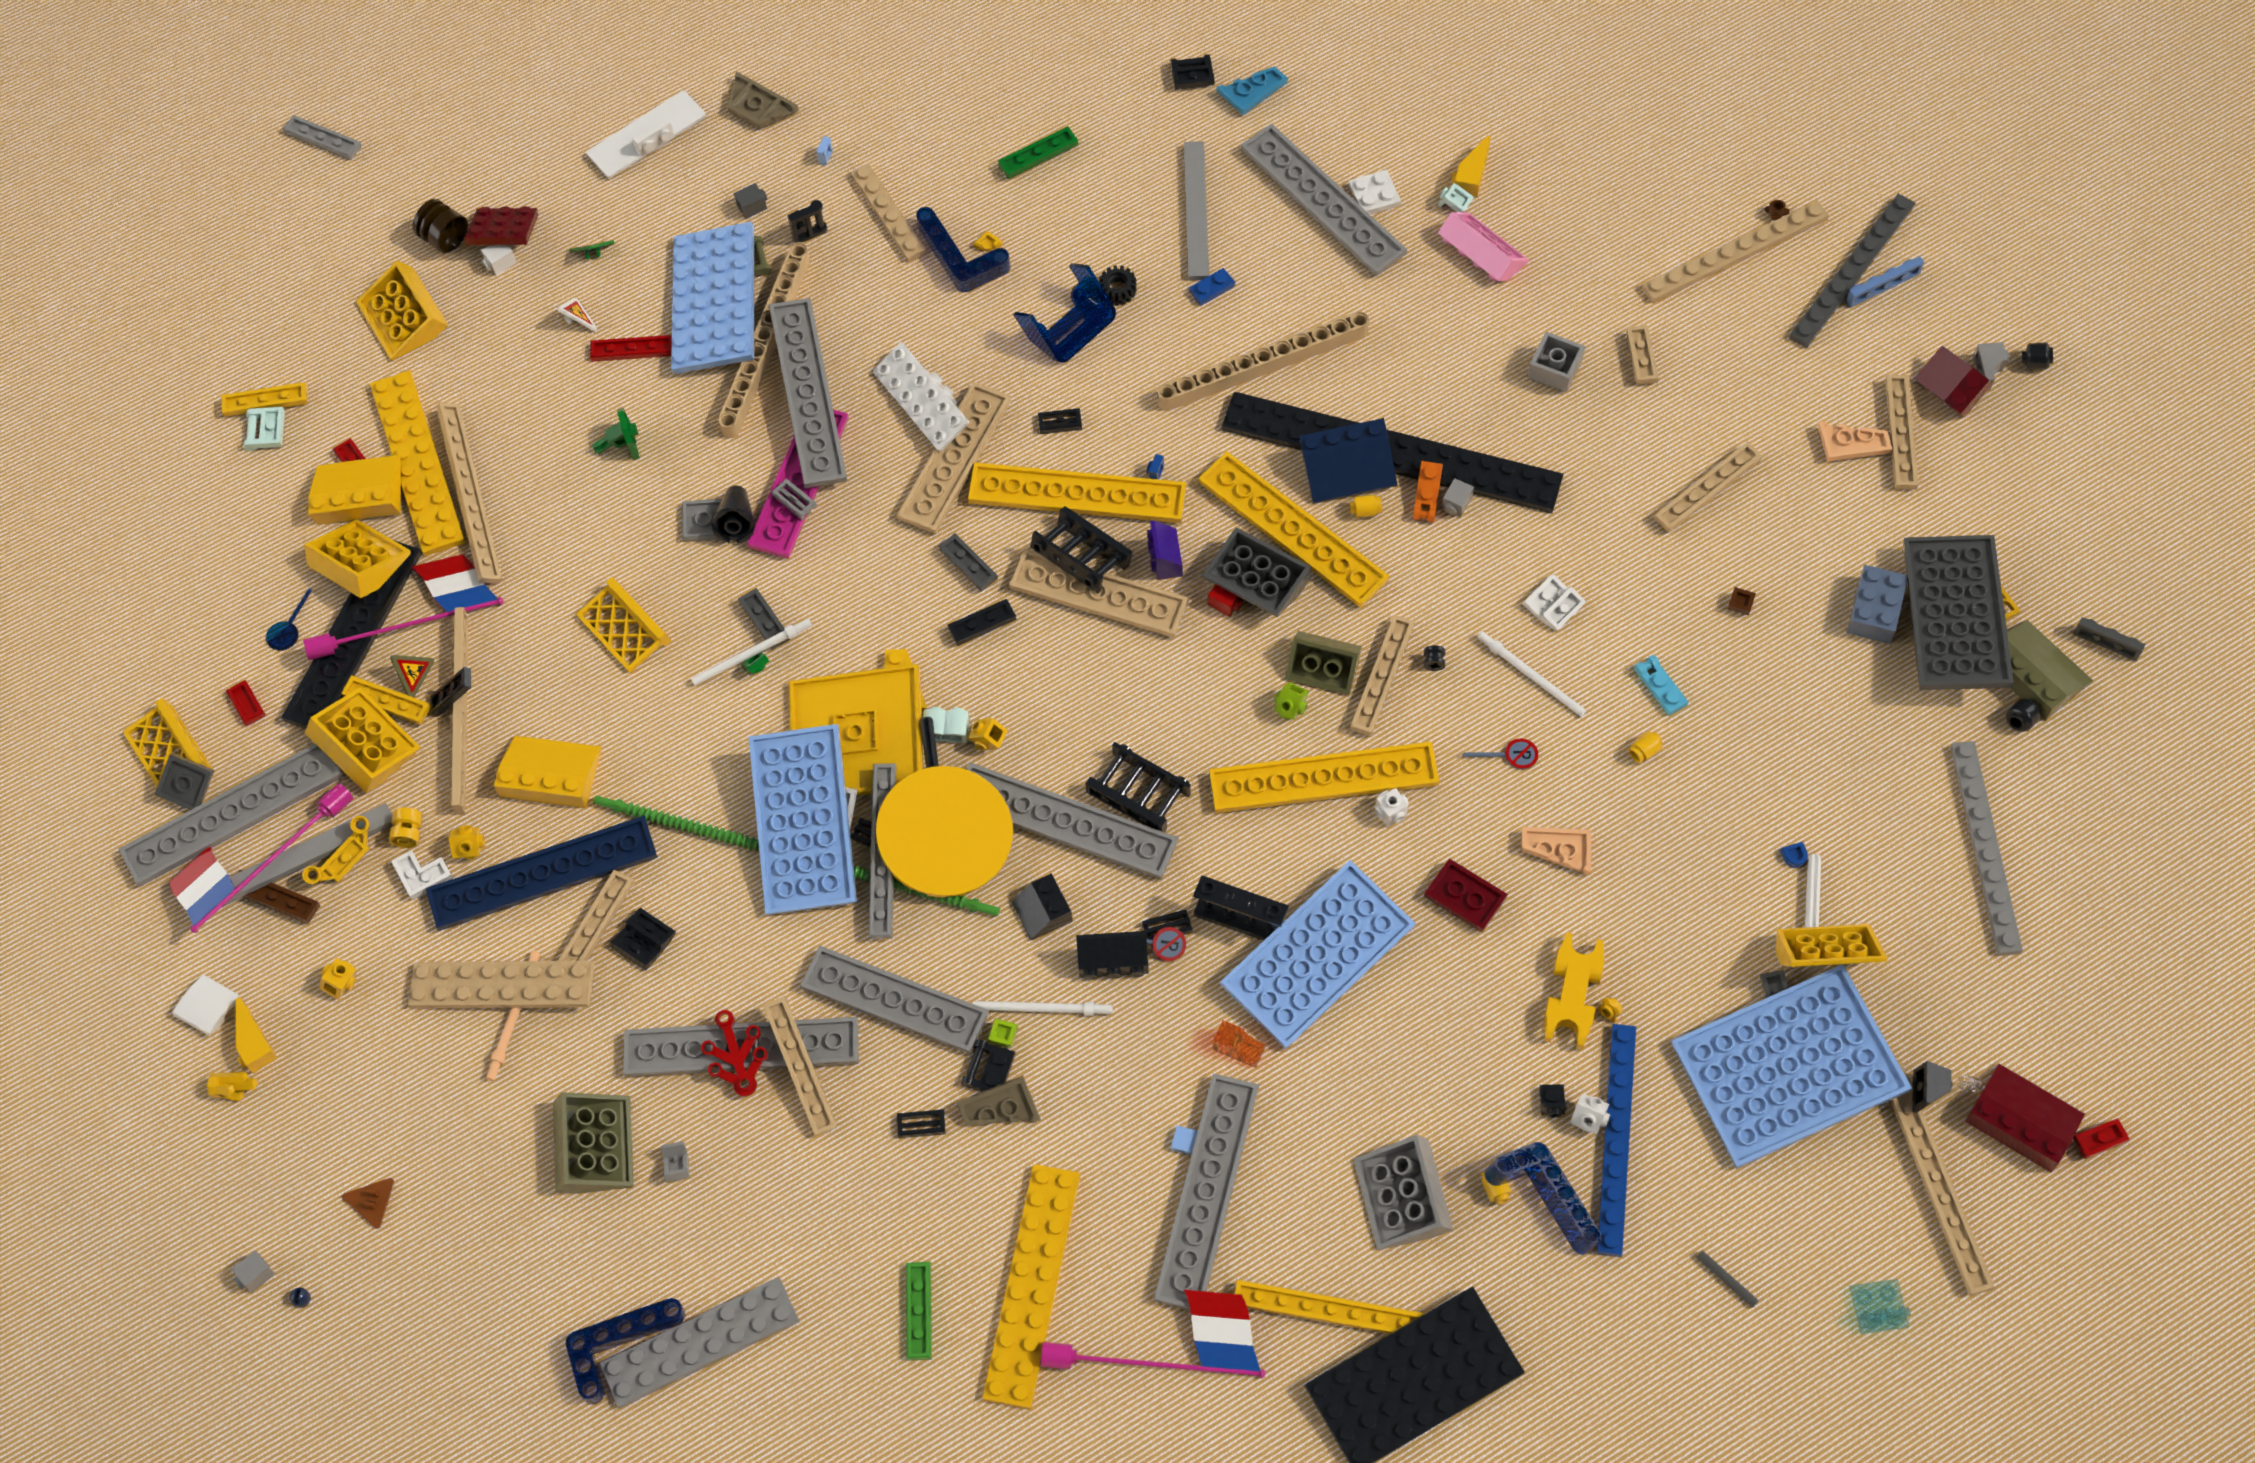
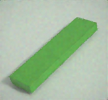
[906,1262,932,1361]

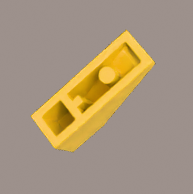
[1451,136,1491,197]
[236,997,278,1074]

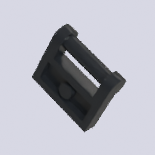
[1170,54,1215,90]
[787,200,827,243]
[961,1040,1016,1092]

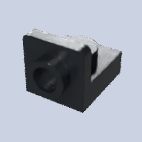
[1539,1084,1567,1118]

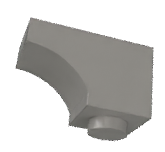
[1973,342,2009,391]

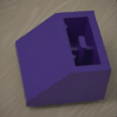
[1147,520,1183,580]

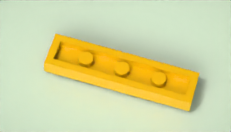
[221,382,308,417]
[341,675,430,725]

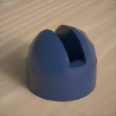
[289,1287,311,1308]

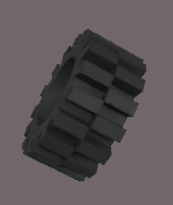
[1099,265,1137,306]

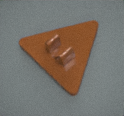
[342,1178,394,1229]

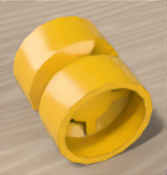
[389,807,423,848]

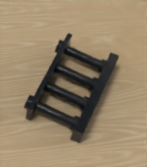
[1030,506,1133,594]
[1085,742,1191,832]
[1193,875,1289,941]

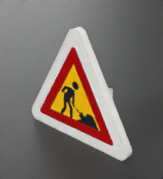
[557,298,597,331]

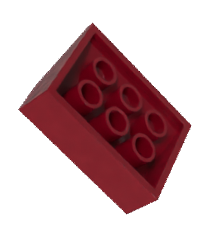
[1965,1064,2085,1173]

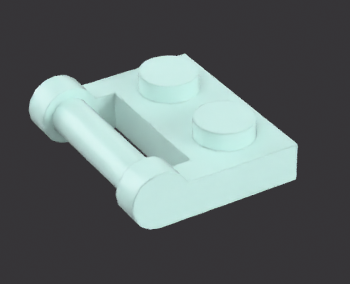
[243,407,285,451]

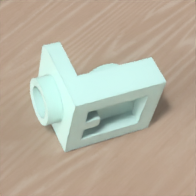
[1438,183,1474,212]

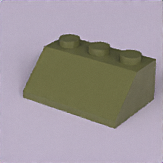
[1285,631,1362,695]

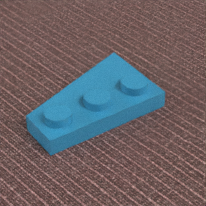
[1216,66,1288,116]

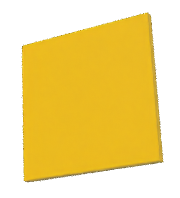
[789,664,924,796]

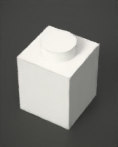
[481,245,517,275]

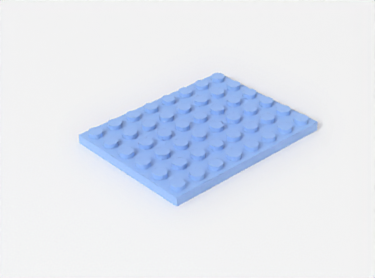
[1671,964,1912,1169]

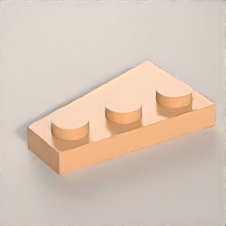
[1817,421,1892,462]
[1521,827,1591,875]

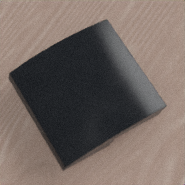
[610,908,676,971]

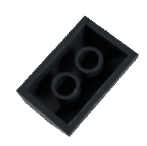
[1076,931,1149,980]

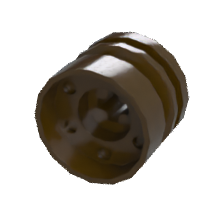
[412,199,468,253]

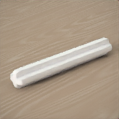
[1805,854,1821,928]

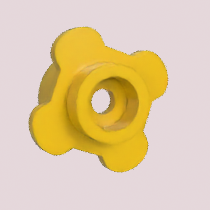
[1598,997,1622,1023]

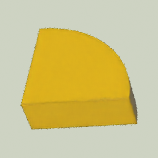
[974,230,1003,251]

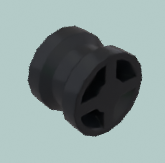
[1423,645,1446,671]

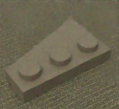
[957,1076,1041,1125]

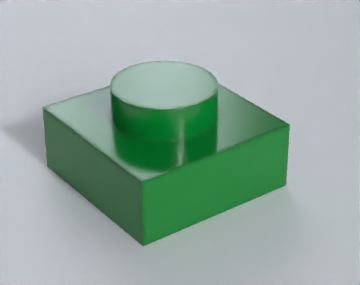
[741,653,770,674]

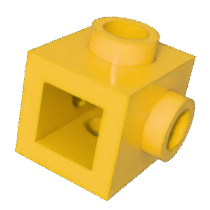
[968,718,1008,751]
[448,825,485,860]
[319,957,357,1000]

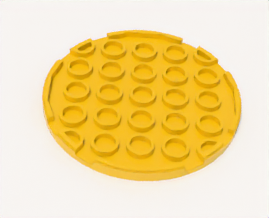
[876,766,1013,898]

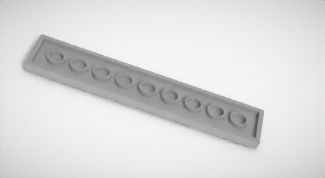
[1241,123,1407,276]
[769,298,847,488]
[119,743,344,887]
[967,763,1178,880]
[623,1017,859,1077]
[1154,1073,1259,1311]

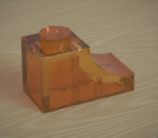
[1213,1020,1266,1068]

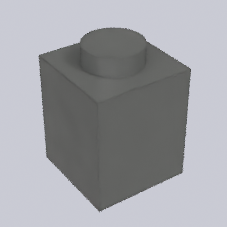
[734,183,768,219]

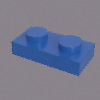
[1189,268,1235,306]

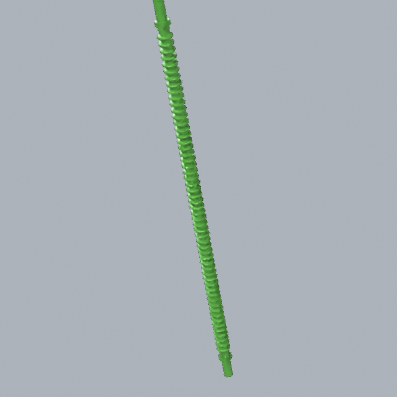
[593,795,1000,917]

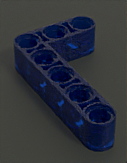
[916,207,1010,293]
[1484,1142,1601,1255]
[565,1298,686,1405]

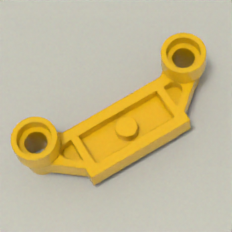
[302,815,370,884]

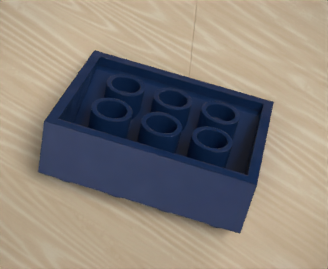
[1299,418,1398,504]

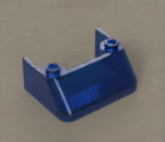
[1013,263,1116,363]

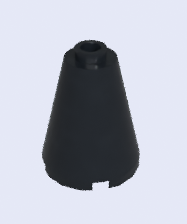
[712,486,755,543]

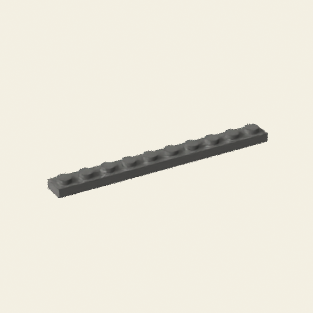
[1789,193,1916,348]

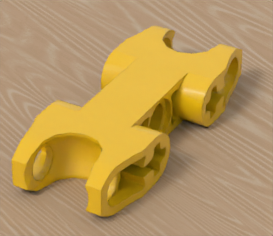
[1544,932,1605,1050]

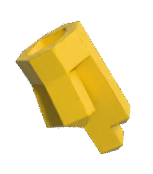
[207,1072,258,1101]

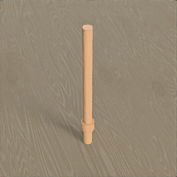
[486,951,540,1081]

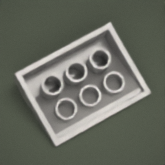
[1354,1134,1453,1250]

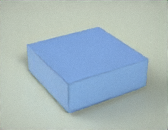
[816,136,833,166]
[1171,1126,1198,1155]

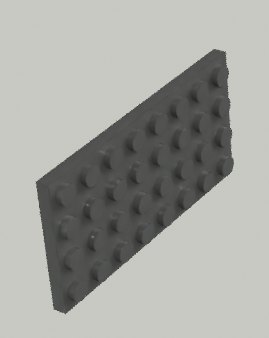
[1903,535,2014,690]

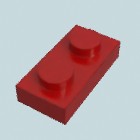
[2073,1118,2130,1160]

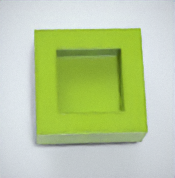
[988,1018,1018,1049]

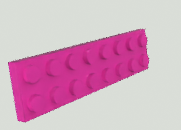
[747,410,849,559]

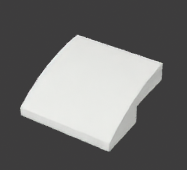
[1522,573,1586,631]
[172,974,240,1036]

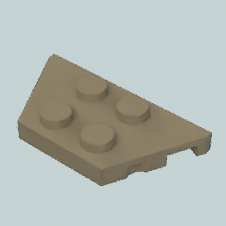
[727,72,799,129]

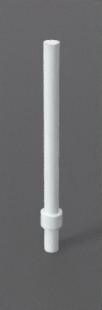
[691,618,813,686]
[1477,631,1587,718]
[973,1001,1113,1016]

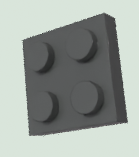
[154,753,215,810]

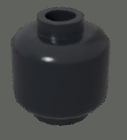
[2022,342,2053,370]
[2006,698,2041,732]

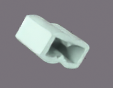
[923,707,970,743]

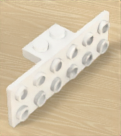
[586,90,706,179]
[873,342,969,452]

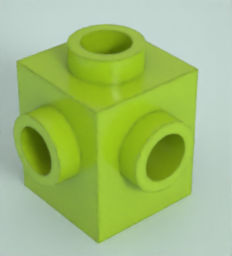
[1274,682,1310,720]

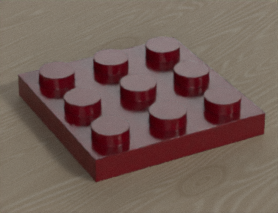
[465,206,538,245]

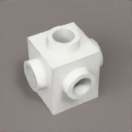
[1375,788,1409,827]
[1570,1093,1610,1134]

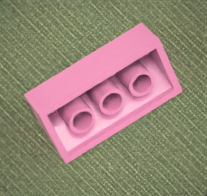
[1438,212,1529,282]

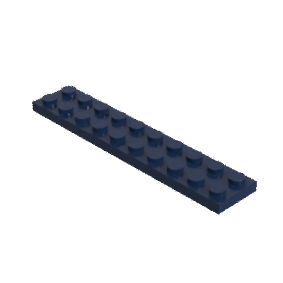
[426,816,658,931]

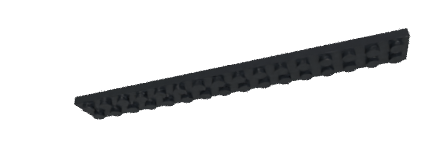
[1222,391,1564,514]

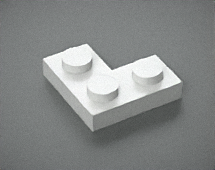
[391,850,453,900]

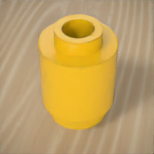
[1349,494,1382,518]
[1628,731,1663,763]
[1481,1167,1512,1205]

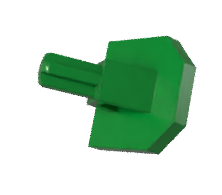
[592,408,640,460]

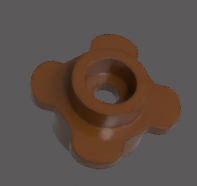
[1765,200,1790,220]

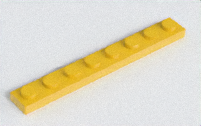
[1235,1280,1425,1334]

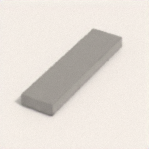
[283,115,362,161]

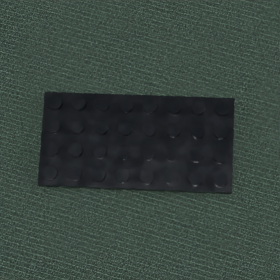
[1304,1286,1525,1463]

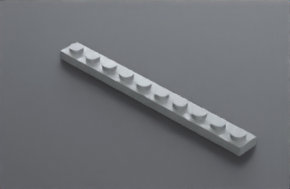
[1950,741,2023,956]

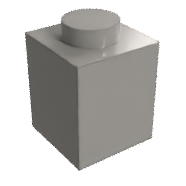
[1442,478,1474,517]
[231,1250,276,1293]

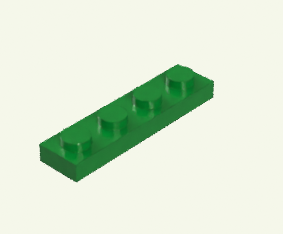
[998,126,1078,179]

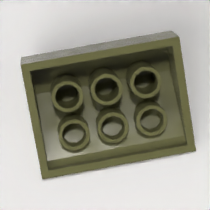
[2007,620,2093,721]
[553,1092,634,1193]

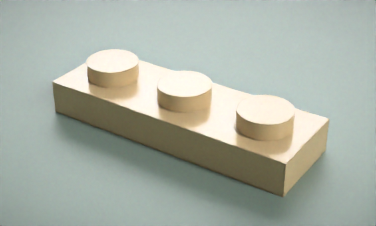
[1626,325,1659,385]

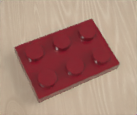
[1424,858,1508,933]

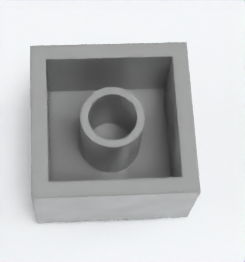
[1527,332,1585,393]

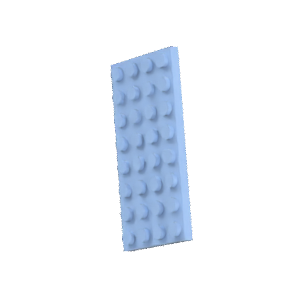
[671,222,754,374]
[749,724,857,915]
[1220,860,1416,1050]

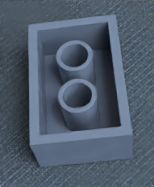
[1846,564,1908,644]

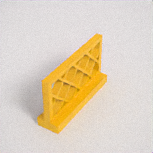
[576,577,672,673]
[123,698,213,787]

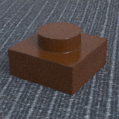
[1728,587,1756,616]

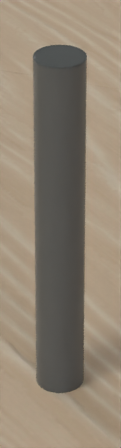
[1696,1250,1759,1308]

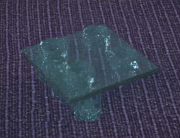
[1849,1279,1910,1334]

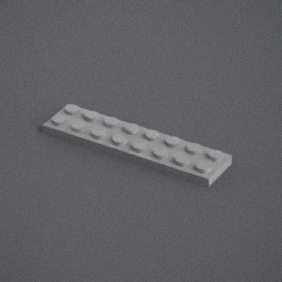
[800,946,989,1054]
[600,1277,800,1409]

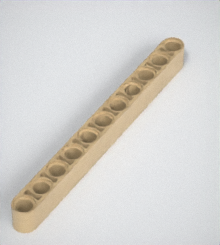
[718,242,810,438]
[1157,311,1369,411]

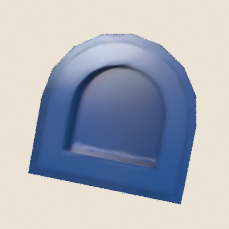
[1780,841,1808,868]

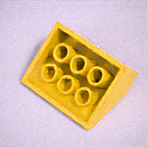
[356,260,448,361]
[308,455,401,525]
[304,519,411,598]
[305,687,421,793]
[494,736,602,808]
[1776,924,1887,967]

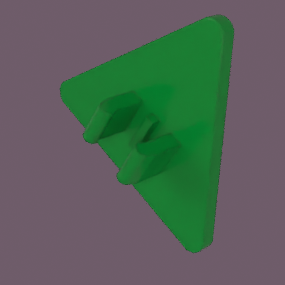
[570,240,614,259]

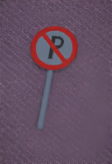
[1462,738,1539,770]
[1147,927,1186,961]

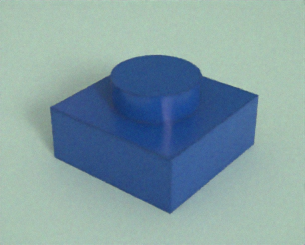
[1146,454,1164,479]

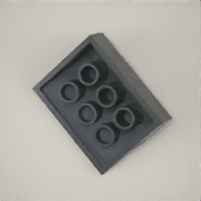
[1202,527,1311,617]

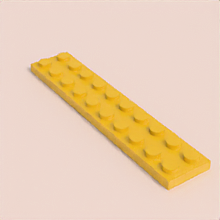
[370,370,466,557]
[1198,451,1390,608]
[968,462,1186,523]
[1209,741,1440,813]
[982,1164,1081,1410]

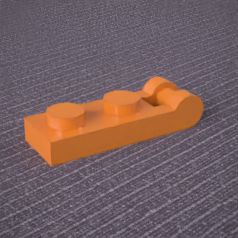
[1413,461,1443,523]

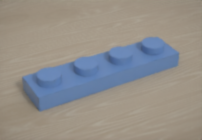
[1846,256,1924,308]

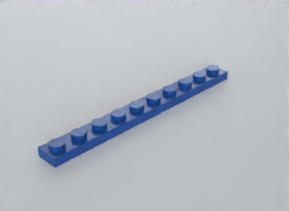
[1597,1024,1636,1257]

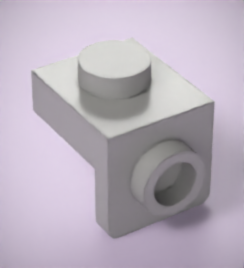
[661,1141,690,1182]

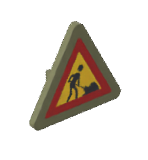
[390,655,434,697]

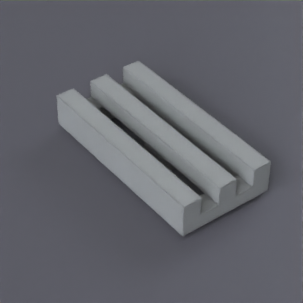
[771,478,817,520]

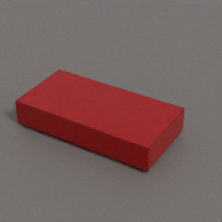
[226,680,266,727]

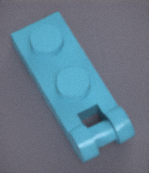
[1634,655,1688,716]

